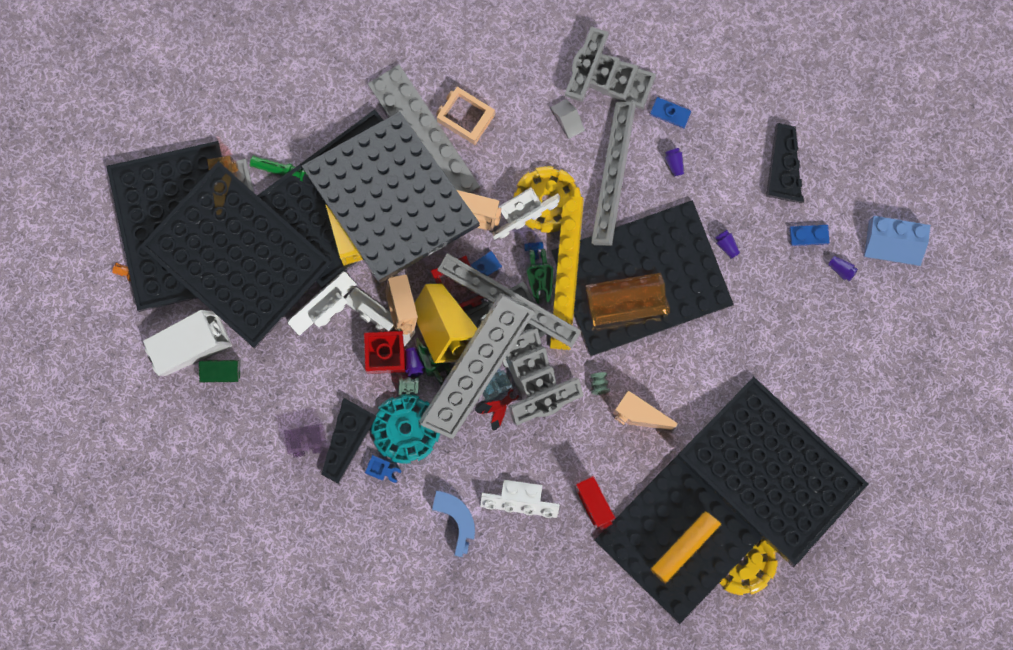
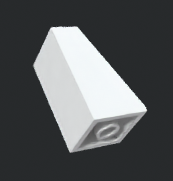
[143,310,232,376]

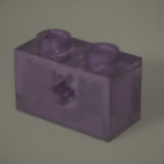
[284,424,328,458]

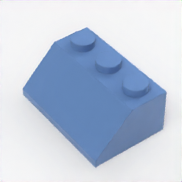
[864,216,931,266]

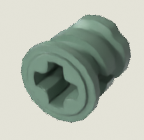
[590,372,610,395]
[398,376,418,395]

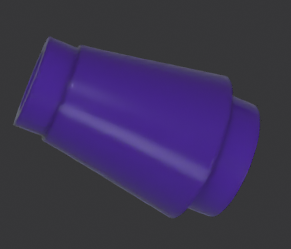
[664,148,685,177]
[715,230,740,259]
[828,256,858,282]
[405,347,424,377]

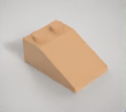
[613,391,678,430]

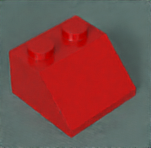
[364,331,405,374]

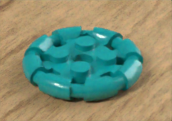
[371,394,440,464]

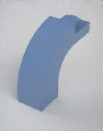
[432,491,475,557]

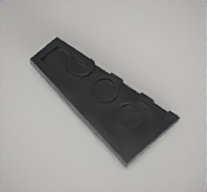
[766,123,804,203]
[321,397,376,484]

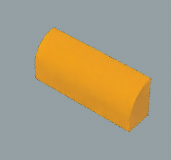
[650,512,721,584]

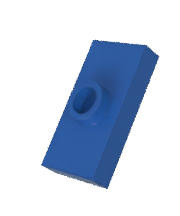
[650,97,692,129]
[470,251,502,277]

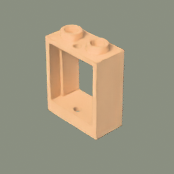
[436,87,495,145]
[457,190,502,232]
[385,275,418,335]

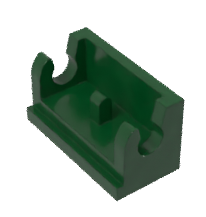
[199,360,241,383]

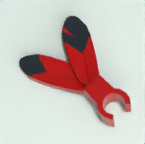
[476,389,519,430]

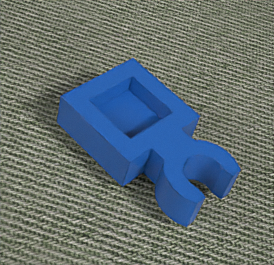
[365,455,402,483]

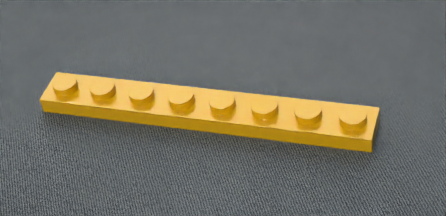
[550,196,584,350]

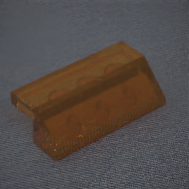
[585,273,670,326]

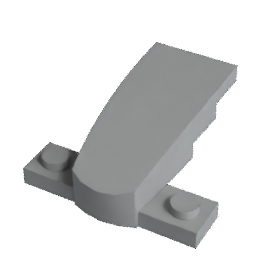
[565,27,656,110]
[505,327,584,426]

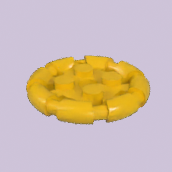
[513,166,581,233]
[719,538,778,596]

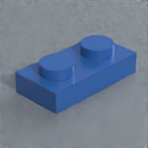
[790,225,830,246]

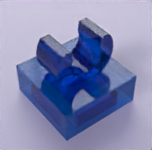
[523,242,544,260]

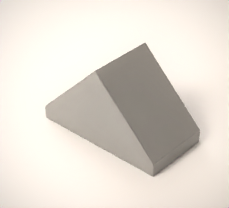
[550,99,585,139]

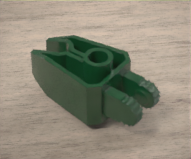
[526,249,553,304]
[416,338,451,386]

